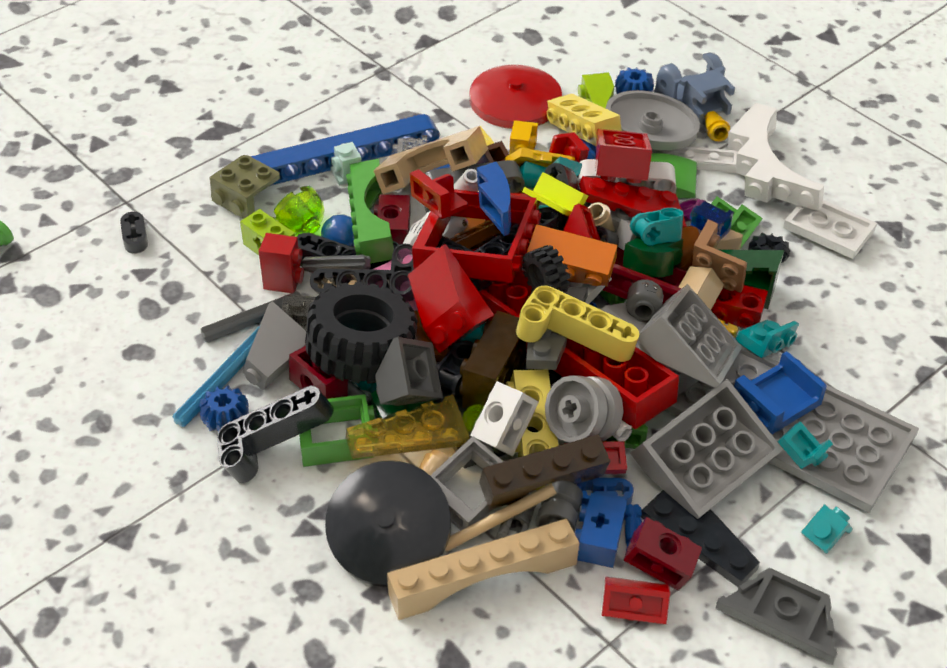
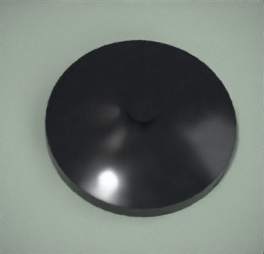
[325,461,452,587]

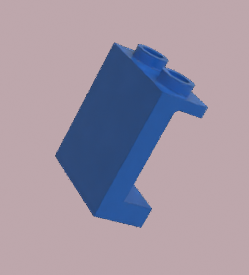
[734,351,827,435]

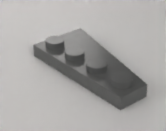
[527,287,588,370]

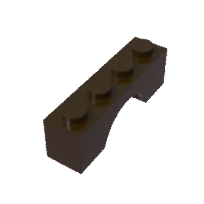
[479,434,610,510]

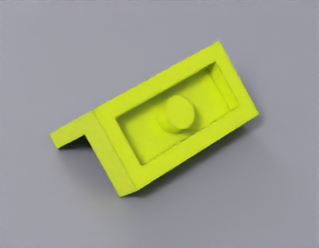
[522,172,588,216]

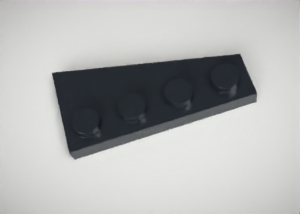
[641,490,760,587]

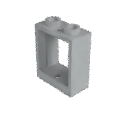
[430,436,505,530]

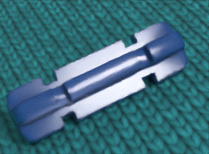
[624,504,642,551]

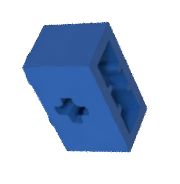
[575,493,627,568]

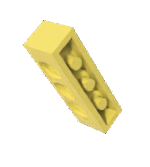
[547,94,622,146]
[506,370,558,490]

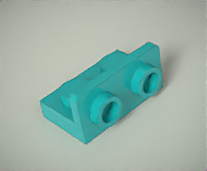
[736,320,799,358]

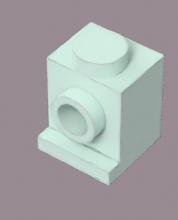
[331,142,361,185]

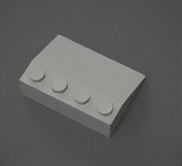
[638,284,742,388]
[630,379,783,519]

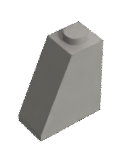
[242,301,306,390]

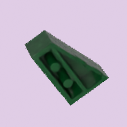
[718,249,784,309]

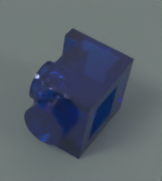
[690,201,734,241]

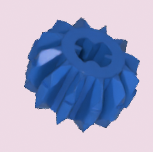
[615,67,654,94]
[199,385,249,432]

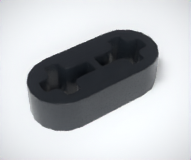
[120,211,148,254]

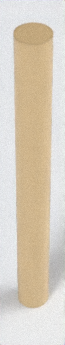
[445,483,557,552]

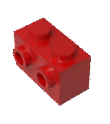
[258,233,304,293]

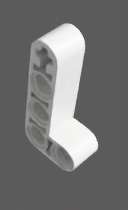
[577,159,676,193]

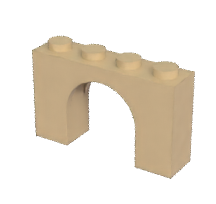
[374,126,488,194]

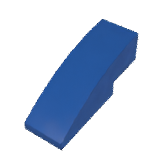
[477,162,511,236]

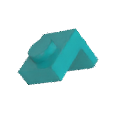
[777,421,833,469]
[801,504,853,554]

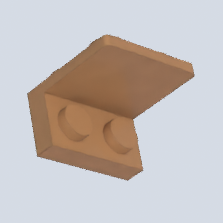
[692,220,747,293]

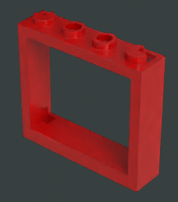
[412,189,541,283]

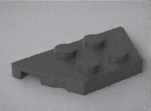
[715,568,837,664]

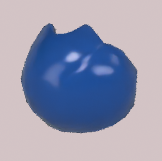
[321,214,355,247]

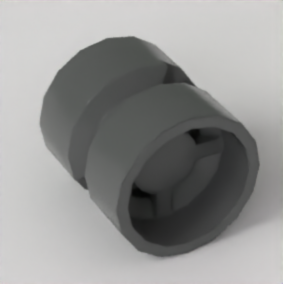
[536,481,583,533]

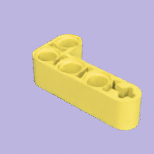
[516,286,640,362]

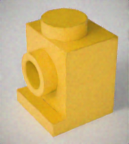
[509,120,538,155]

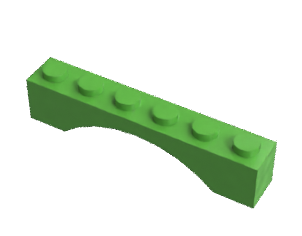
[346,159,394,263]

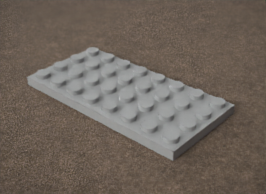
[664,344,919,513]

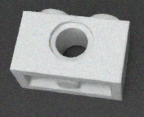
[470,382,539,456]

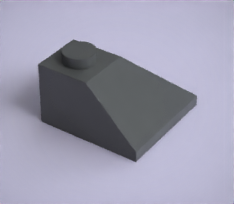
[375,337,443,406]

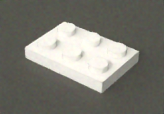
[783,200,877,259]

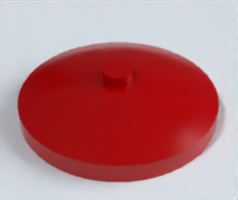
[469,65,562,129]

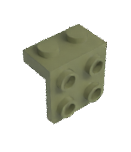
[209,155,280,219]

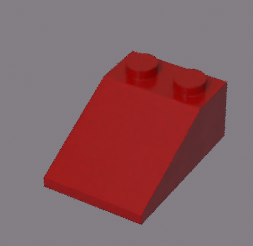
[595,129,652,183]
[408,244,494,353]

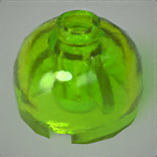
[273,186,325,236]

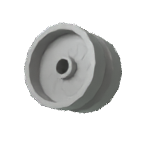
[545,376,623,443]

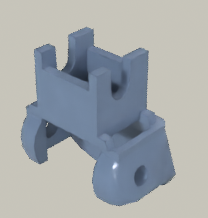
[654,52,735,123]

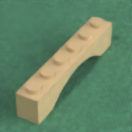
[387,519,579,620]

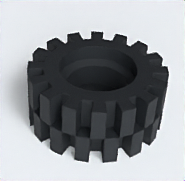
[522,245,570,293]

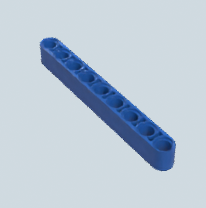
[232,114,440,186]

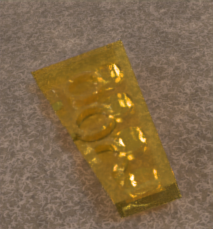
[345,395,470,459]

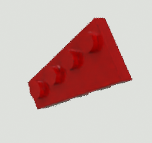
[579,176,687,228]

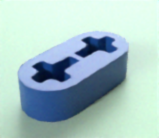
[577,478,634,506]

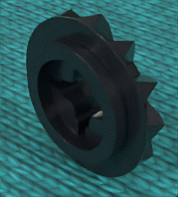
[748,232,790,263]

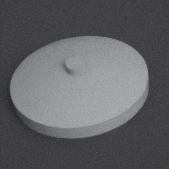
[606,91,700,150]

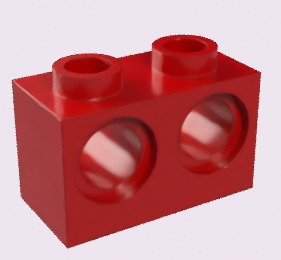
[711,285,768,329]

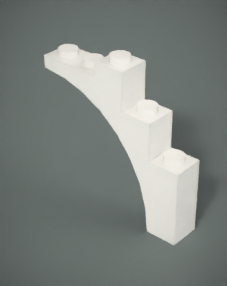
[728,103,824,211]

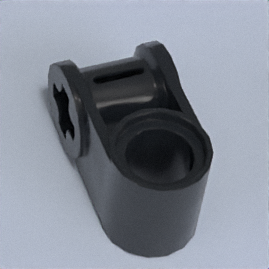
[437,340,474,396]

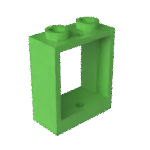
[299,394,378,467]

